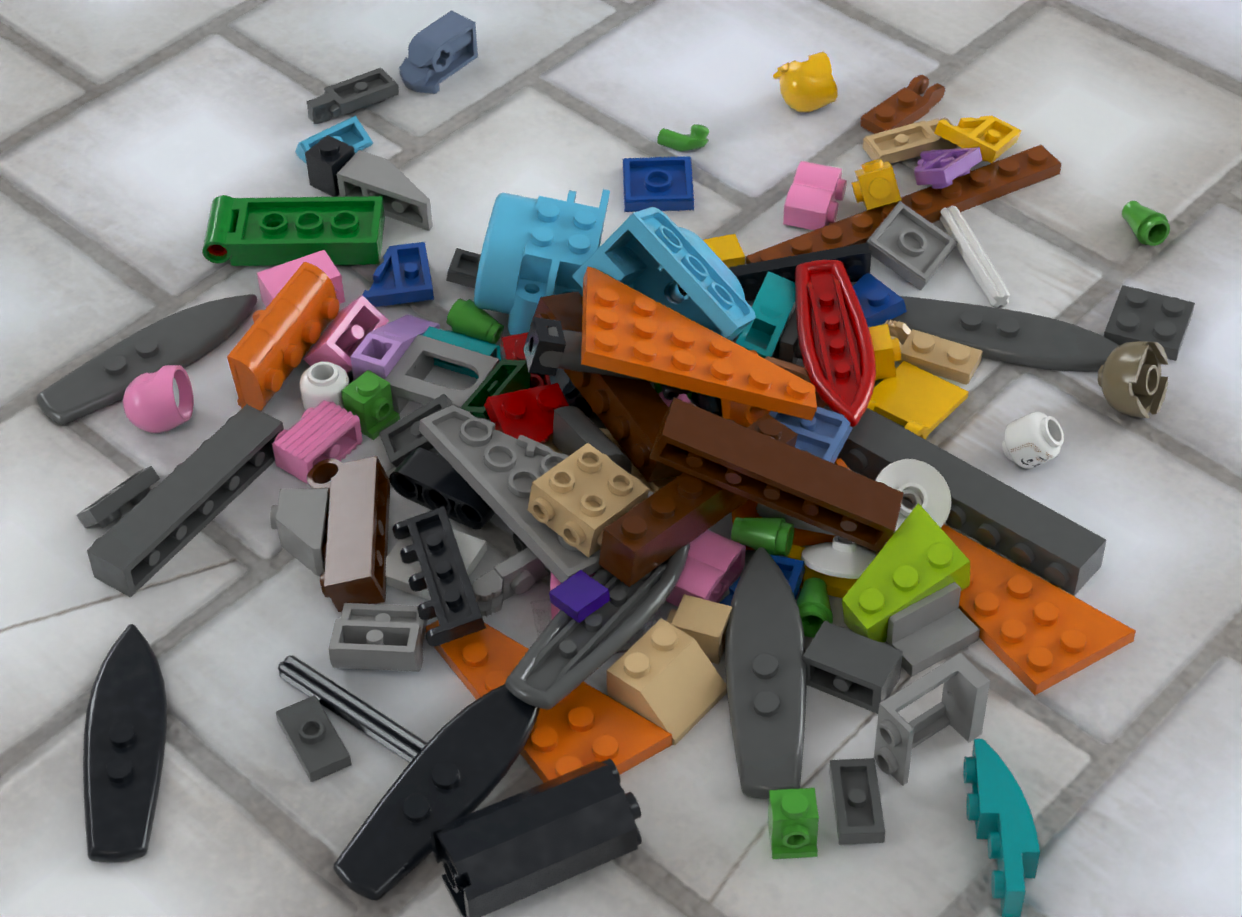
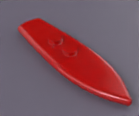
[795,260,876,427]

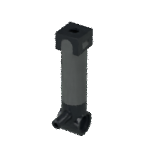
[523,317,692,400]

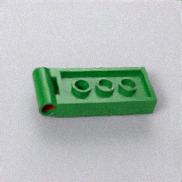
[202,195,385,266]

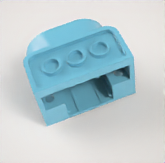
[474,189,610,335]
[572,207,756,341]

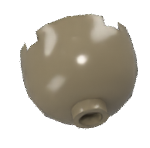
[1098,341,1168,418]

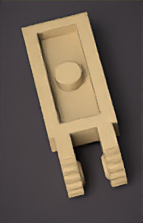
[863,117,958,164]
[883,319,983,385]

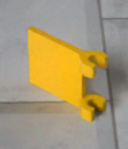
[867,361,969,440]

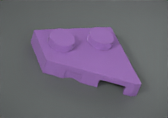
[914,147,983,189]

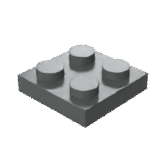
[1104,285,1195,361]

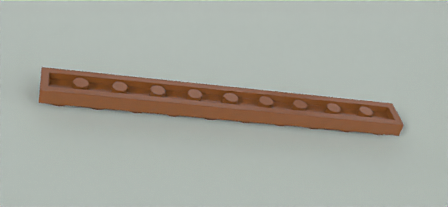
[746,145,1061,264]

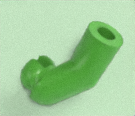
[657,124,709,152]

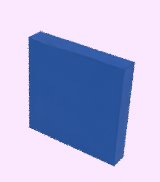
[623,156,694,212]

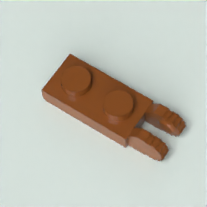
[860,74,945,134]

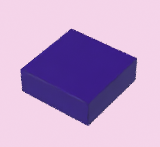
[549,570,610,623]

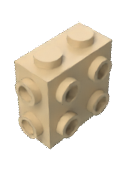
[527,443,649,558]

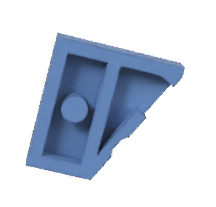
[769,407,853,463]

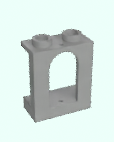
[385,334,499,414]
[874,653,990,786]

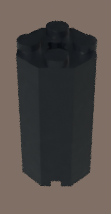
[430,759,642,917]

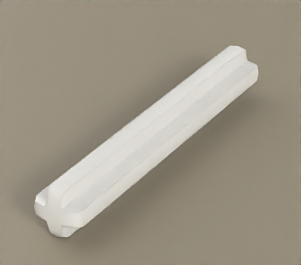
[940,205,1010,308]

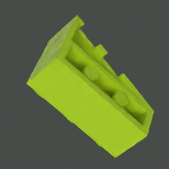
[842,503,970,642]

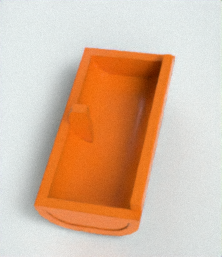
[227,262,339,411]

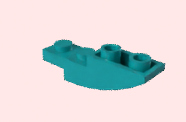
[736,271,796,358]
[963,739,1040,917]

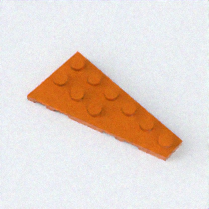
[887,524,1136,695]
[425,620,672,783]

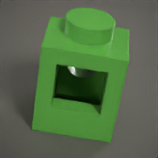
[341,370,400,440]
[768,788,819,859]

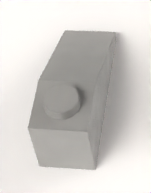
[337,150,433,231]

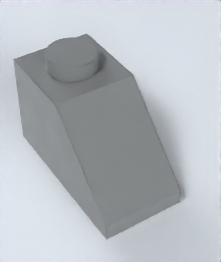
[270,488,330,576]

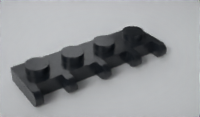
[392,506,486,646]

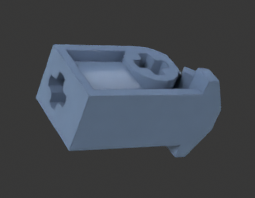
[399,10,478,94]

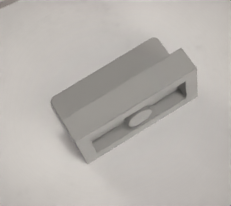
[886,582,980,677]

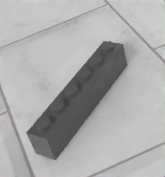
[87,404,284,598]

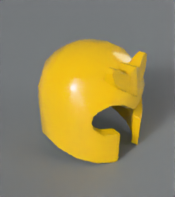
[773,52,838,113]

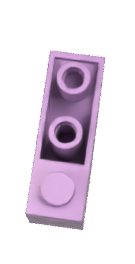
[350,315,440,380]

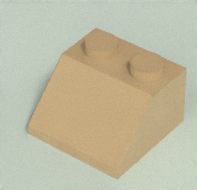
[607,618,727,746]

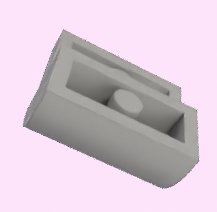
[329,603,428,672]

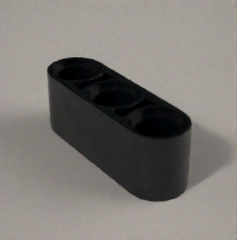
[389,447,495,530]

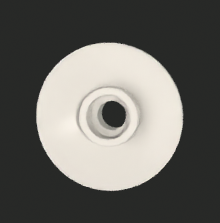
[875,459,951,533]
[801,536,877,579]

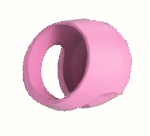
[123,365,194,433]

